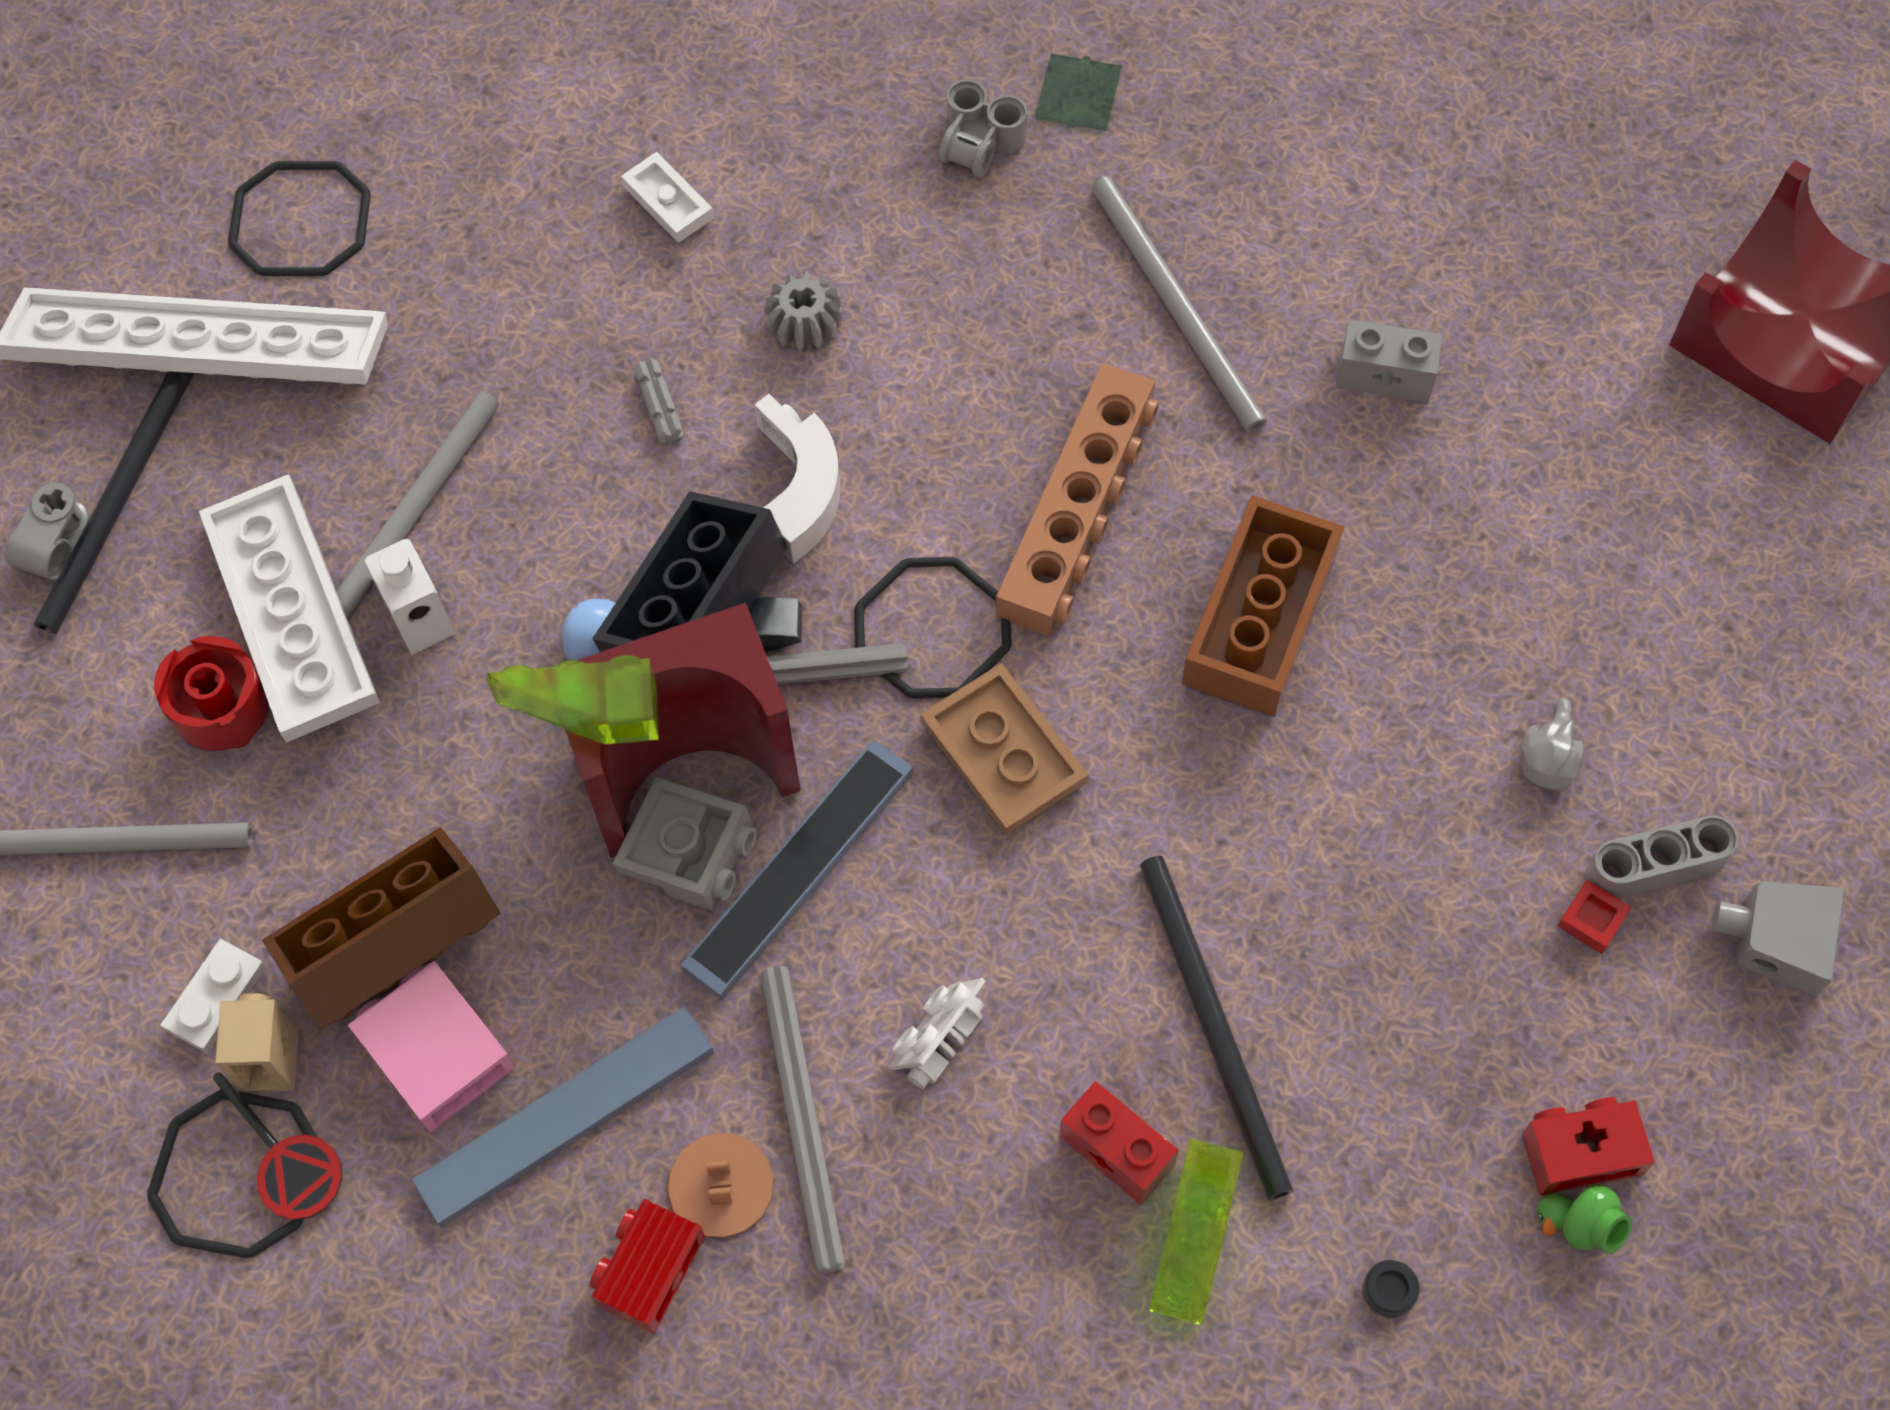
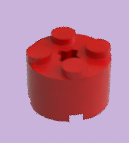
[154,636,269,751]

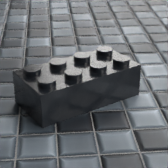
[592,491,788,652]

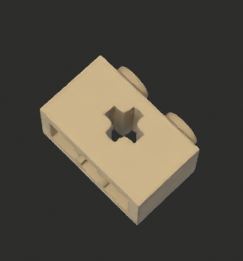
[215,993,299,1093]

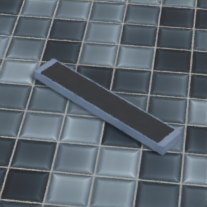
[681,739,913,1000]

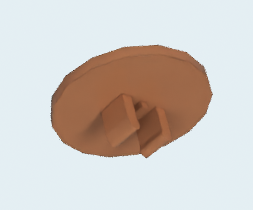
[667,1133,774,1238]

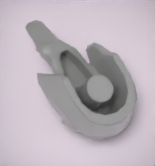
[1521,698,1583,790]

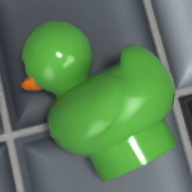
[1537,1184,1632,1254]

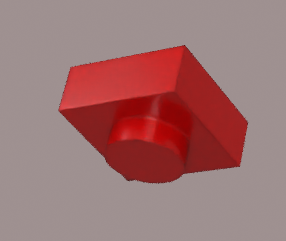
[1557,879,1632,954]

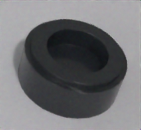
[1363,1260,1420,1318]

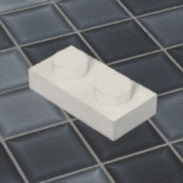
[621,152,714,243]
[160,938,267,1054]

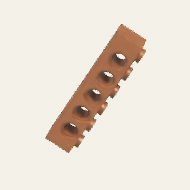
[996,363,1159,637]

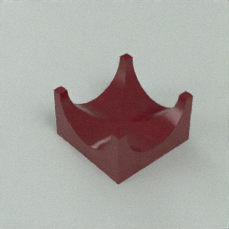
[1669,159,1890,444]

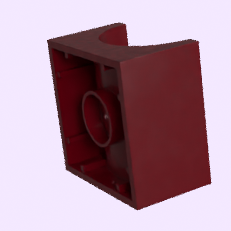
[545,603,801,858]

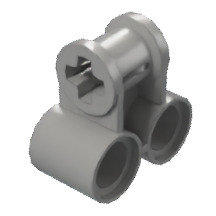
[938,79,1027,178]

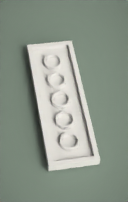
[199,474,380,743]

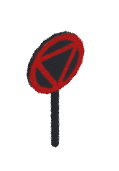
[213,1072,343,1220]

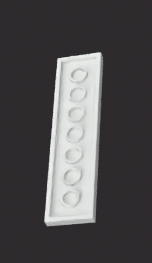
[0,288,388,385]

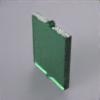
[1035,54,1122,131]

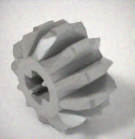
[764,270,843,352]

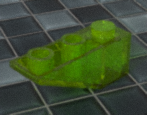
[487,655,659,744]
[1149,1138,1243,1325]

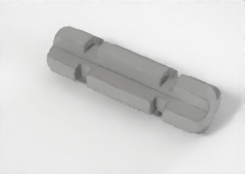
[634,359,683,445]

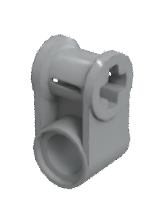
[5,482,90,581]

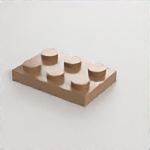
[920,663,1089,835]

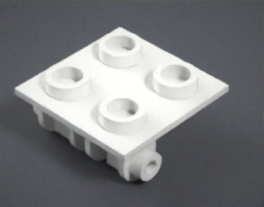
[888,978,986,1089]

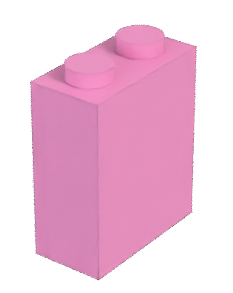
[348,961,515,1133]

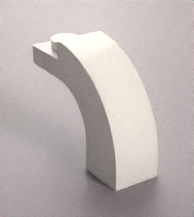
[755,394,840,564]

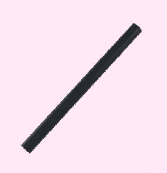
[34,371,194,634]
[1140,856,1294,1200]

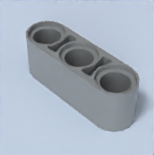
[1584,815,1739,899]

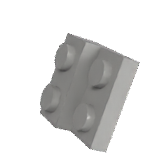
[612,777,757,911]

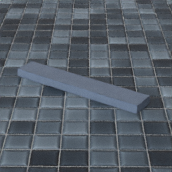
[412,1006,714,1228]

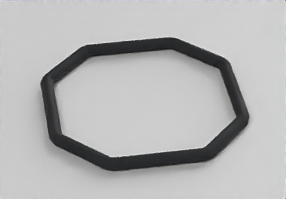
[228,161,371,276]
[854,557,1012,698]
[147,1090,318,1258]

